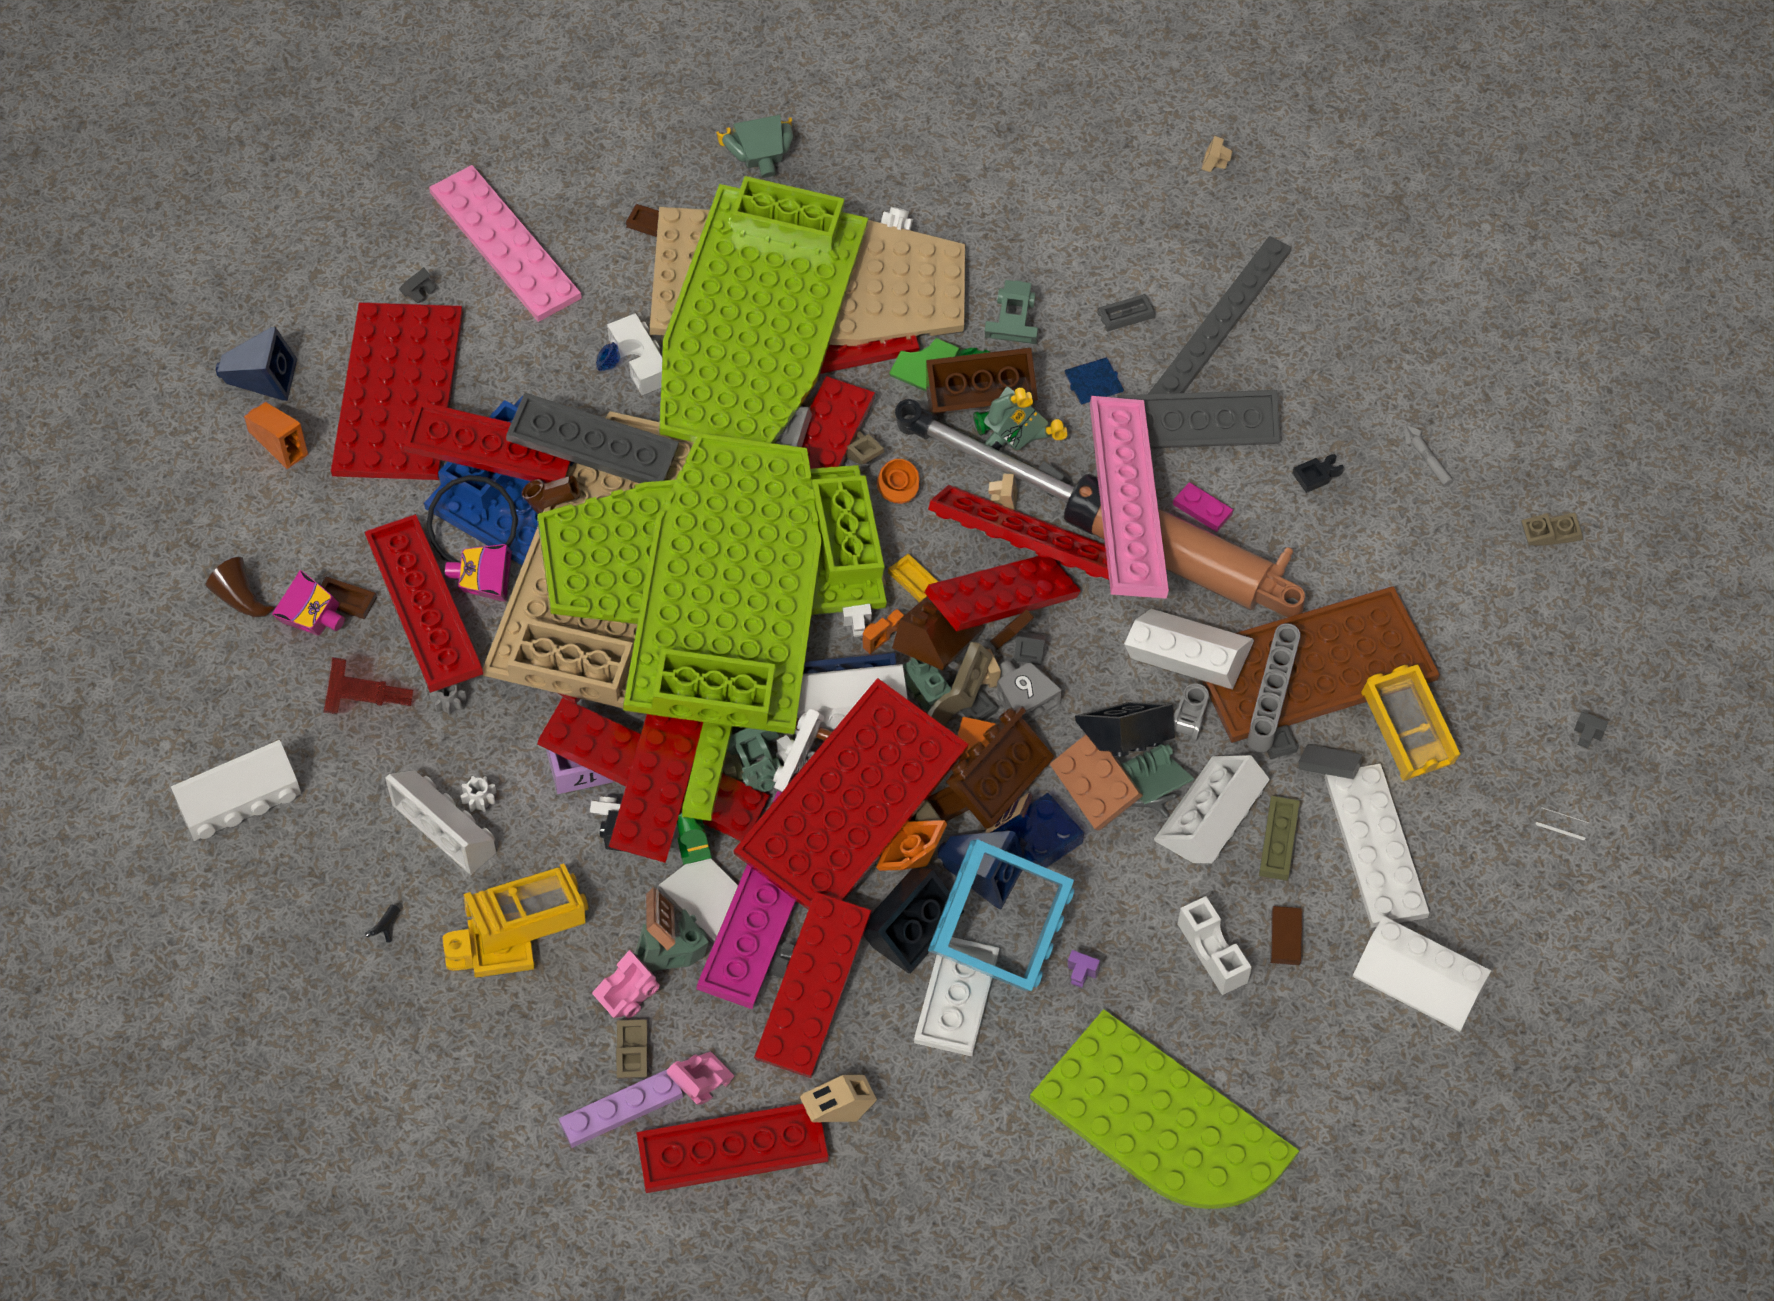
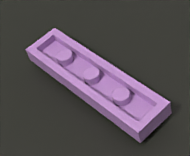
[559,1069,683,1148]

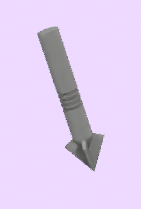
[1404,424,1453,487]

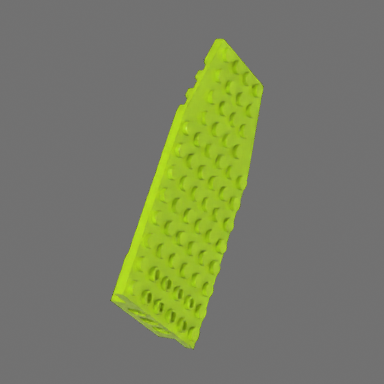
[659,176,868,443]
[623,433,821,734]
[537,465,887,624]

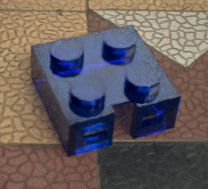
[1002,793,1084,868]

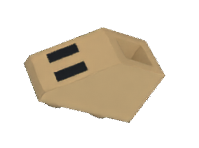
[800,1075,877,1122]

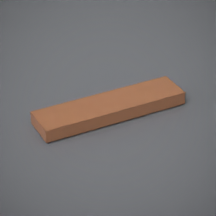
[646,887,675,950]

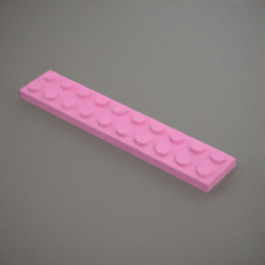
[1090,396,1169,599]

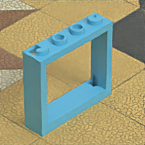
[928,839,1074,991]

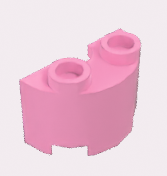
[592,950,660,1019]
[667,1051,734,1105]

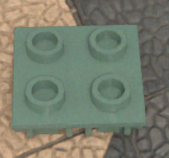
[1121,744,1194,804]

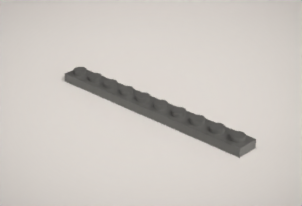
[1148,236,1291,394]

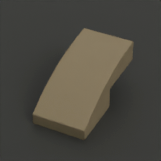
[616,1019,648,1079]

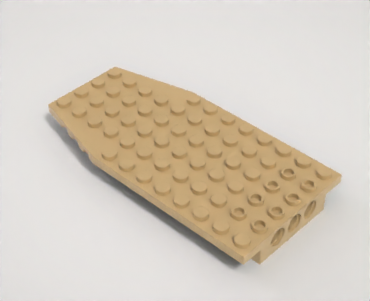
[650,207,965,346]
[482,411,694,708]

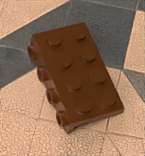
[946,706,1055,829]

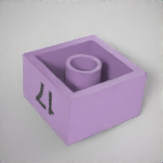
[543,729,613,794]

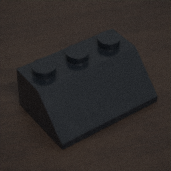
[1075,702,1175,756]
[863,868,964,974]

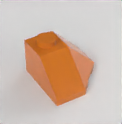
[876,820,947,871]

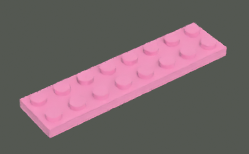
[429,165,582,322]

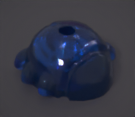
[596,342,620,371]

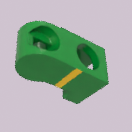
[677,813,712,865]

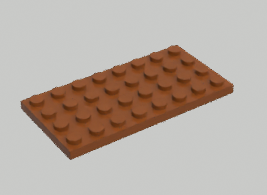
[1202,586,1440,743]

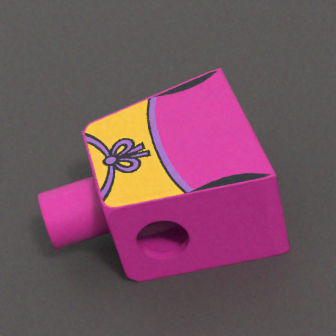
[445,544,512,602]
[272,570,345,636]

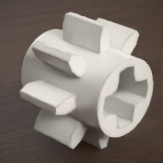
[881,207,913,230]
[461,776,497,812]

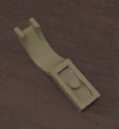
[928,642,993,726]

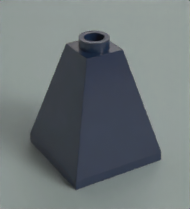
[216,327,297,401]
[938,831,1024,909]

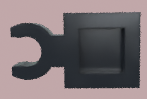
[1292,454,1344,493]

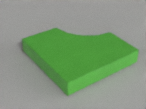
[889,338,960,392]

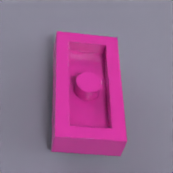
[1173,482,1233,532]

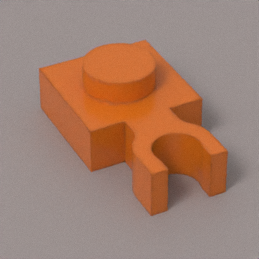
[863,609,904,654]

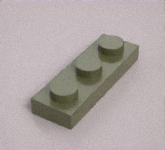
[1259,796,1300,881]

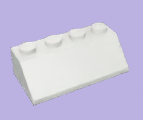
[1124,609,1254,689]
[795,664,908,738]
[171,740,301,841]
[1154,755,1270,863]
[385,770,496,875]
[1353,916,1491,1032]

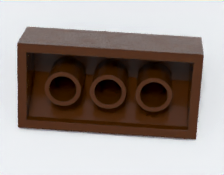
[926,348,1038,415]
[892,596,984,671]

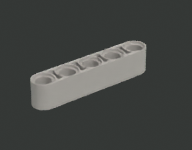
[1248,623,1300,752]

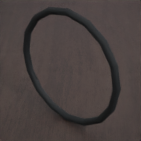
[426,475,518,562]

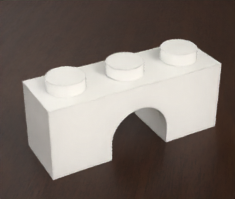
[607,313,662,395]
[1178,896,1251,995]

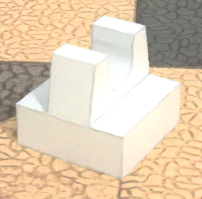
[842,604,872,637]

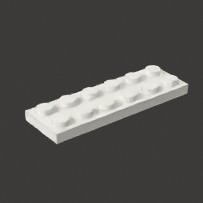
[1324,764,1429,928]

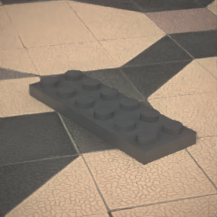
[1117,390,1280,449]
[506,393,679,483]

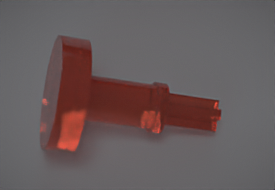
[323,657,413,715]

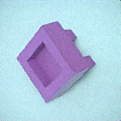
[1068,950,1100,988]

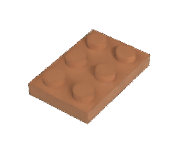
[1050,735,1143,831]

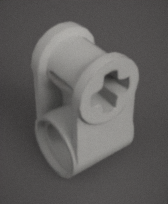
[1174,683,1209,741]

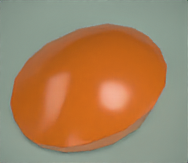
[877,459,919,504]

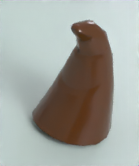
[205,557,275,617]

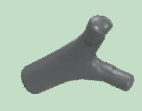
[1132,793,1177,818]

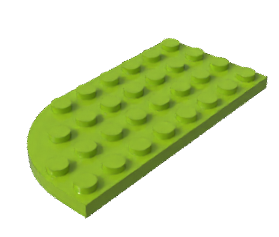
[1030,1009,1299,1209]

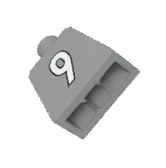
[997,660,1061,723]

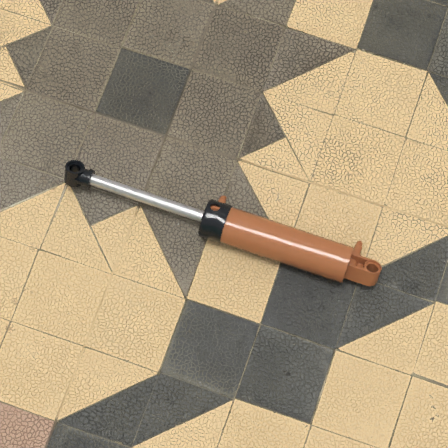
[895,399,1305,617]

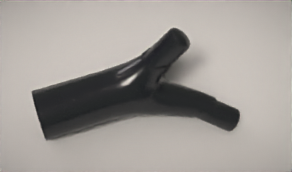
[365,904,400,943]

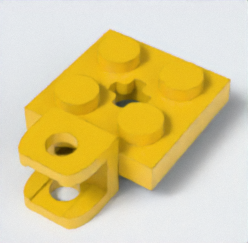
[442,912,534,978]

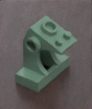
[984,280,1038,344]
[727,728,782,793]
[635,909,709,974]

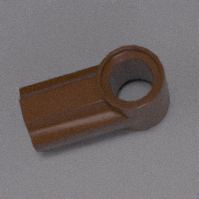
[522,476,581,514]

